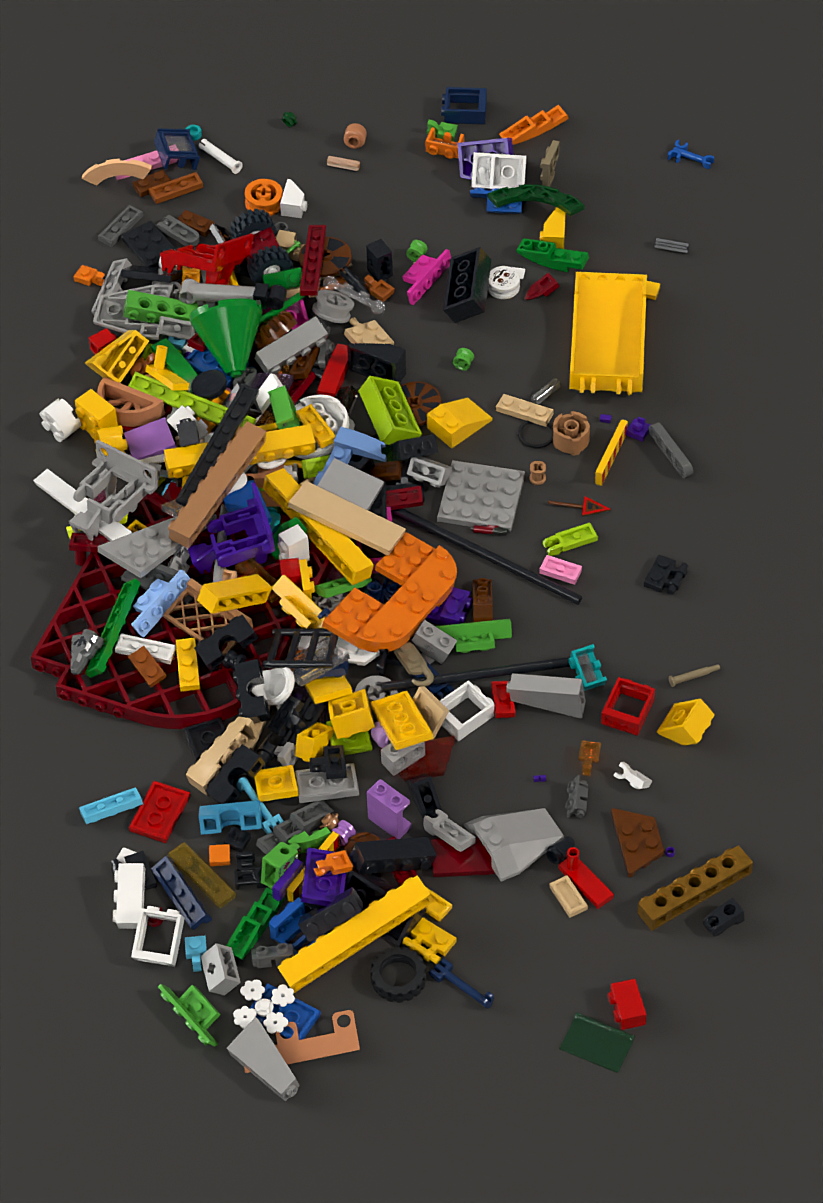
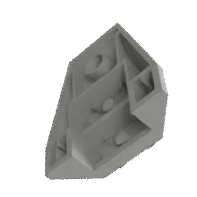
[93,284,173,340]
[464,808,564,881]

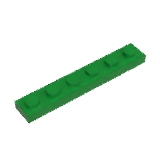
[85,578,141,678]

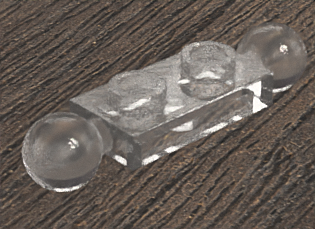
[323,276,385,314]

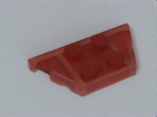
[379,736,455,782]

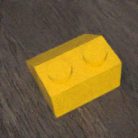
[328,689,375,739]
[657,698,715,746]

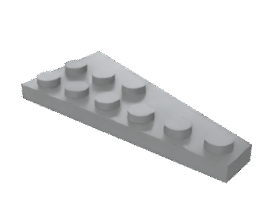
[98,514,217,578]

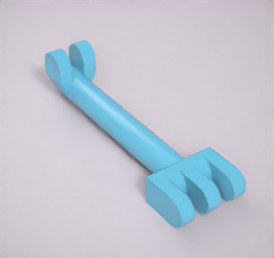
[237,777,284,834]

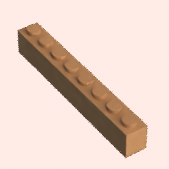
[168,421,266,549]

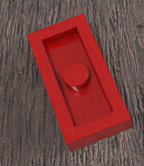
[491,681,516,718]

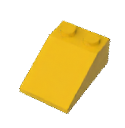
[427,398,492,449]

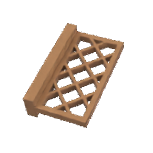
[163,578,253,657]

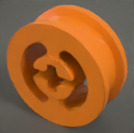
[245,179,283,216]

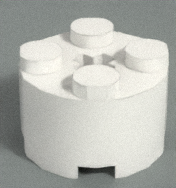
[39,398,81,442]

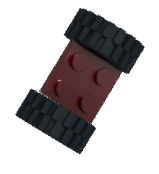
[230,209,294,285]

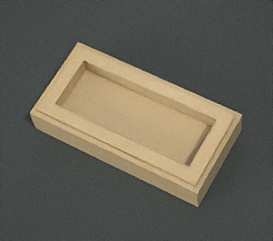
[550,875,588,918]

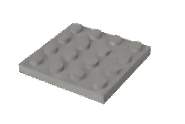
[437,460,525,533]

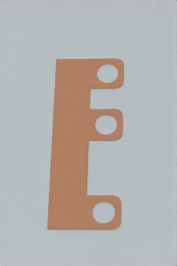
[244,1010,360,1073]

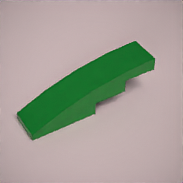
[151,338,198,394]
[226,887,285,960]

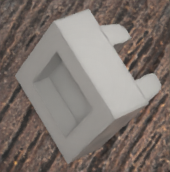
[273,742,299,766]

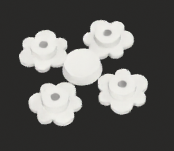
[233,980,295,1034]

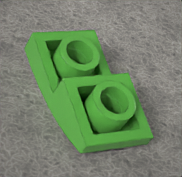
[288,827,331,854]

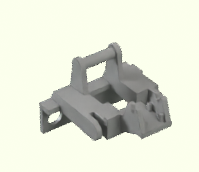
[69,440,158,541]

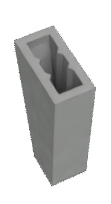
[506,673,586,718]
[227,1017,300,1101]

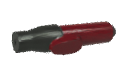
[470,525,508,535]

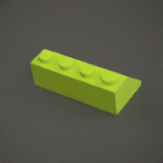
[358,376,422,445]

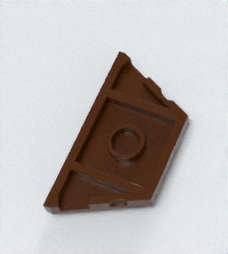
[611,808,664,878]

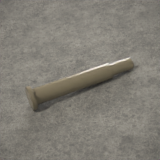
[668,664,720,687]

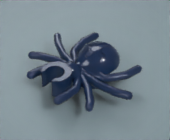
[362,576,399,604]

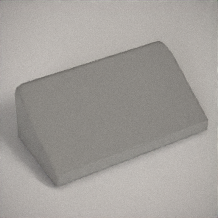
[158,316,195,340]

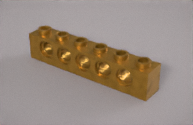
[637,845,753,931]

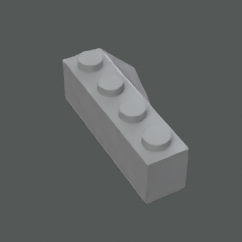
[254,316,328,376]

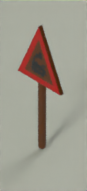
[548,496,611,516]

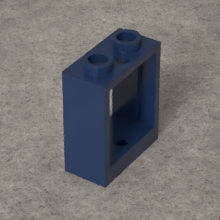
[441,87,487,124]

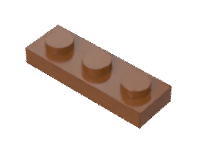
[149,172,203,204]

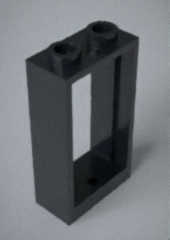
[390,434,438,461]

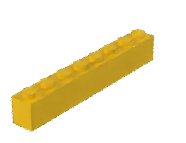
[164,424,316,478]
[263,468,374,585]
[277,875,434,993]

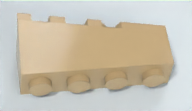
[186,717,259,795]

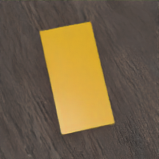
[370,691,434,750]

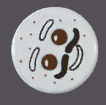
[488,266,520,299]

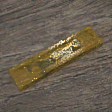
[168,842,236,908]

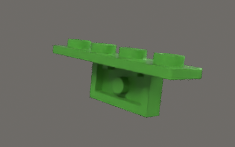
[435,619,512,653]
[158,984,221,1047]

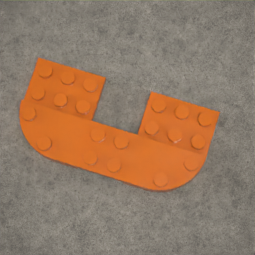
[322,532,457,652]

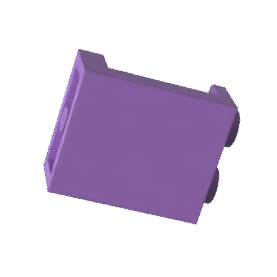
[124,417,177,460]
[367,779,412,839]

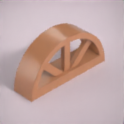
[97,377,165,427]

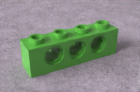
[123,290,198,324]

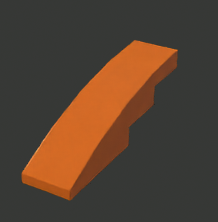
[499,104,569,145]

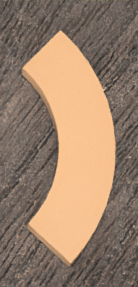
[82,159,152,186]

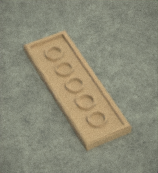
[288,481,406,555]

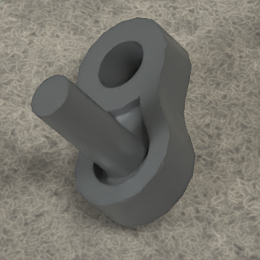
[313,339,335,371]

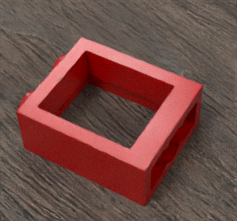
[601,677,655,736]

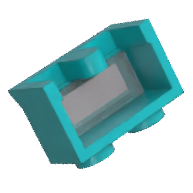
[568,644,607,691]

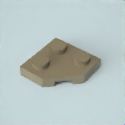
[540,140,560,187]

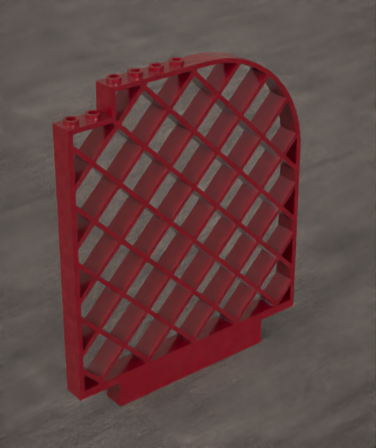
[31,482,334,729]

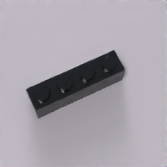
[350,837,437,874]

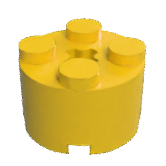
[94,425,128,456]

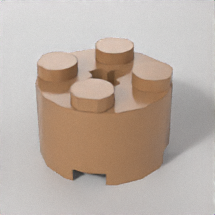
[553,411,590,456]

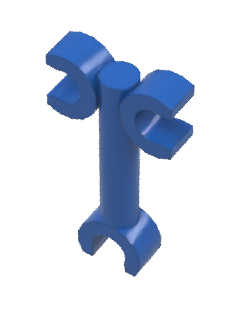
[668,140,715,169]

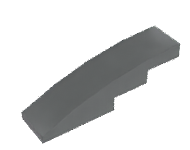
[256,800,334,854]

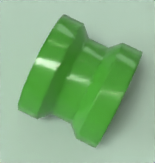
[406,240,428,262]
[453,348,474,371]

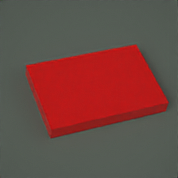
[129,781,190,843]

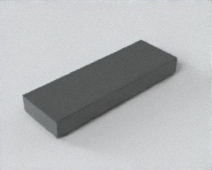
[97,205,143,247]

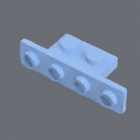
[131,570,190,637]

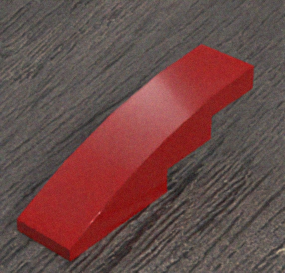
[317,344,348,397]

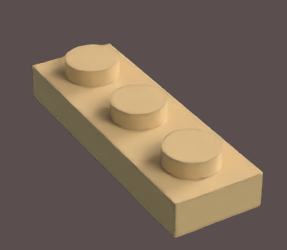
[496,394,554,427]

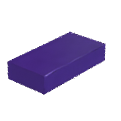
[272,859,303,902]

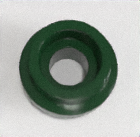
[281,112,298,127]

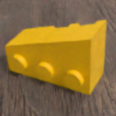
[85,330,149,383]

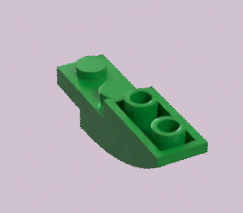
[516,238,589,272]

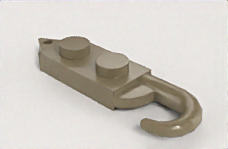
[393,641,434,687]

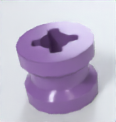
[330,820,356,846]

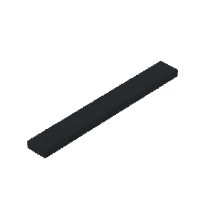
[176,383,259,506]

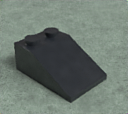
[347,343,406,384]

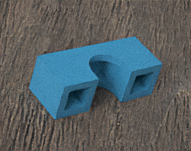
[199,800,262,835]

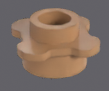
[320,813,340,831]

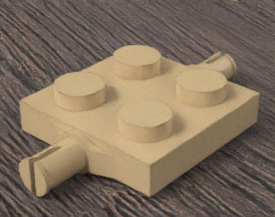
[344,317,394,345]

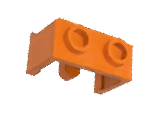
[425,127,464,159]

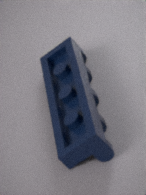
[151,856,212,930]

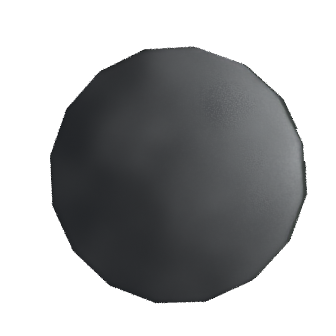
[191,370,227,400]

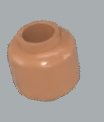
[343,123,367,149]

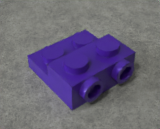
[423,587,473,626]

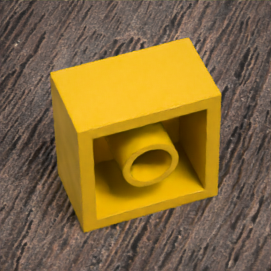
[75,389,118,439]

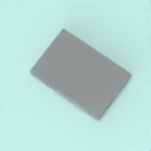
[318,458,384,511]
[295,763,359,803]

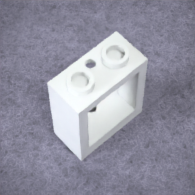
[440,680,495,741]
[131,906,185,967]

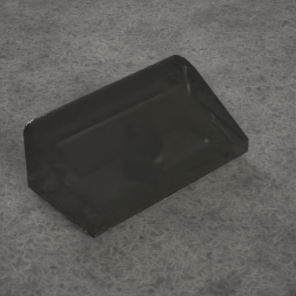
[334,385,358,417]

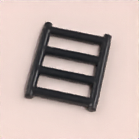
[262,628,339,668]

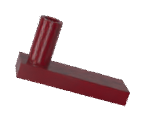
[69,532,110,566]

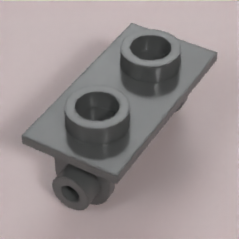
[565,775,589,818]
[251,943,294,969]

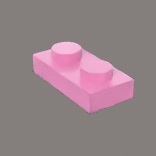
[539,555,582,585]

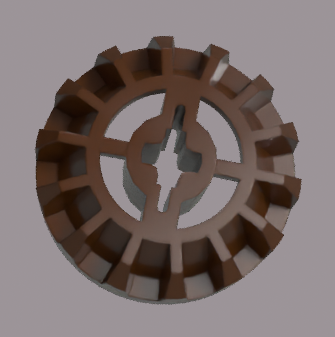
[253,310,298,351]

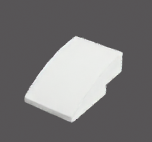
[471,152,526,189]

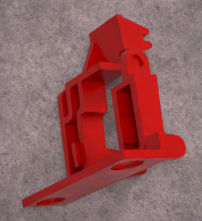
[160,234,254,285]

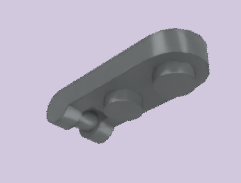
[156,215,200,247]

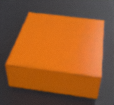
[209,844,230,866]

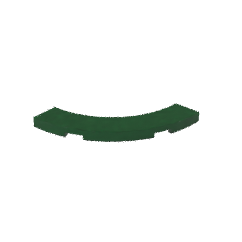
[487,184,585,217]

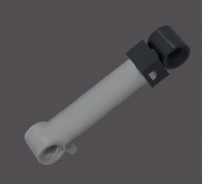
[179,279,287,310]

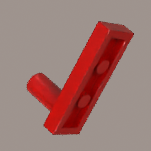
[558,847,614,909]

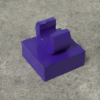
[626,416,651,442]

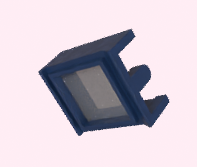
[154,128,200,170]

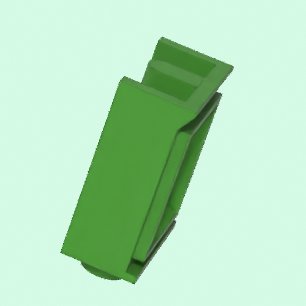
[268,385,301,430]

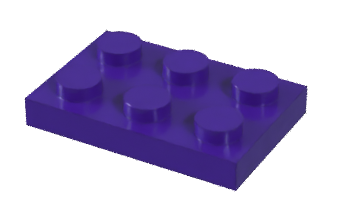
[301,848,348,906]

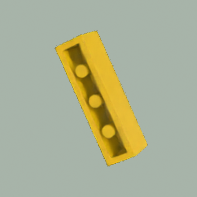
[197,574,272,614]

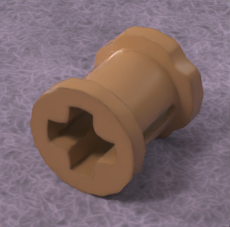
[529,461,546,485]

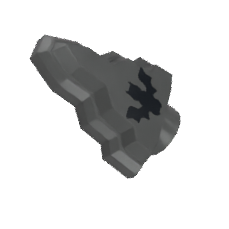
[71,629,104,675]

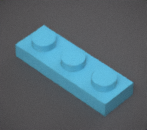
[79,787,143,824]

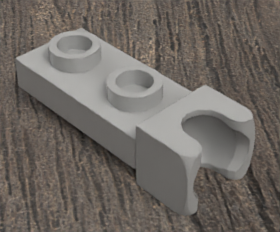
[423,809,476,852]

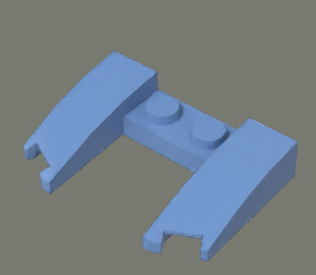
[313,427,387,486]

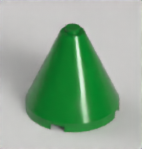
[189,298,262,378]

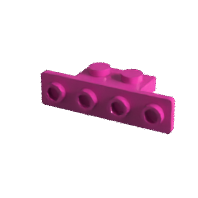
[403,249,451,305]

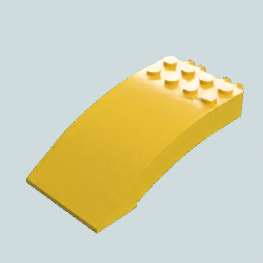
[569,272,647,395]

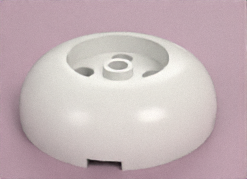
[295,395,349,459]

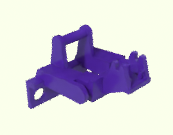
[188,482,275,574]

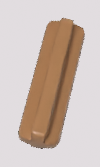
[327,156,360,171]

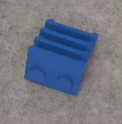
[269,897,329,956]

